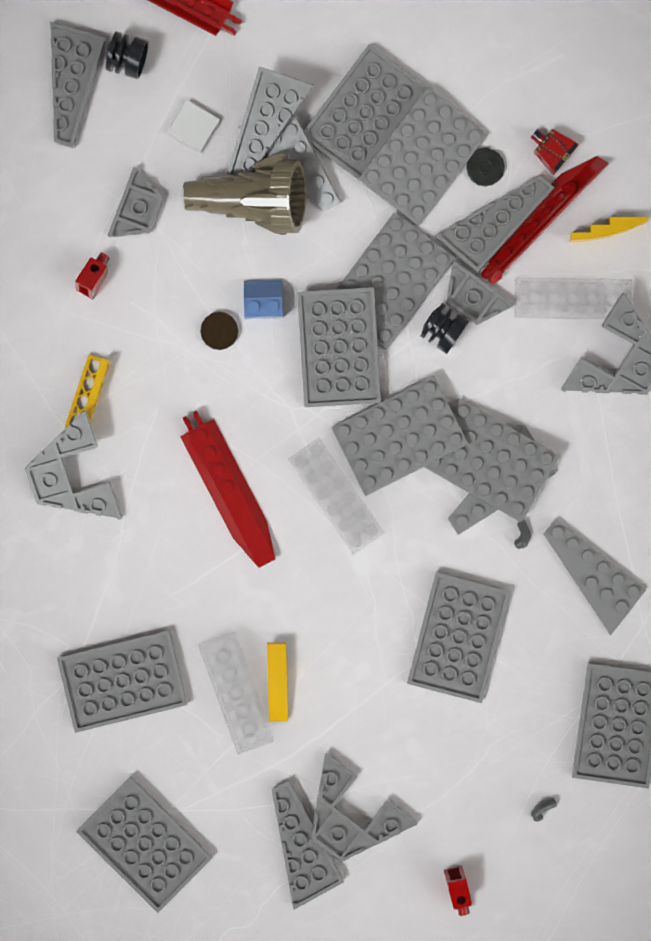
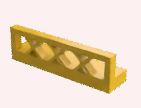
[65,354,111,427]

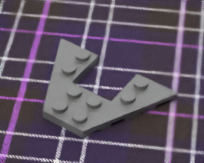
[561,293,651,395]
[24,410,122,520]
[310,753,418,862]

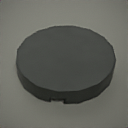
[466,148,505,187]

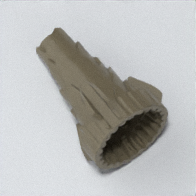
[183,154,306,235]

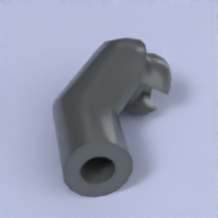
[514,520,531,549]
[531,798,557,822]

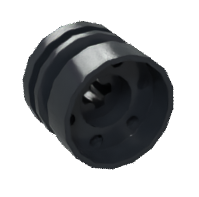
[106,31,149,79]
[420,303,469,354]

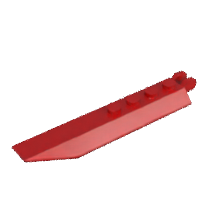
[147,0,242,36]
[481,156,609,284]
[180,410,276,568]

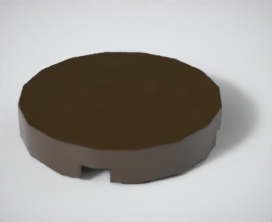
[200,312,239,350]

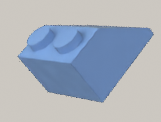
[244,280,283,319]

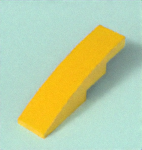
[569,217,648,243]
[267,642,288,722]

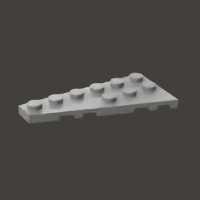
[50,21,106,148]
[543,519,646,635]

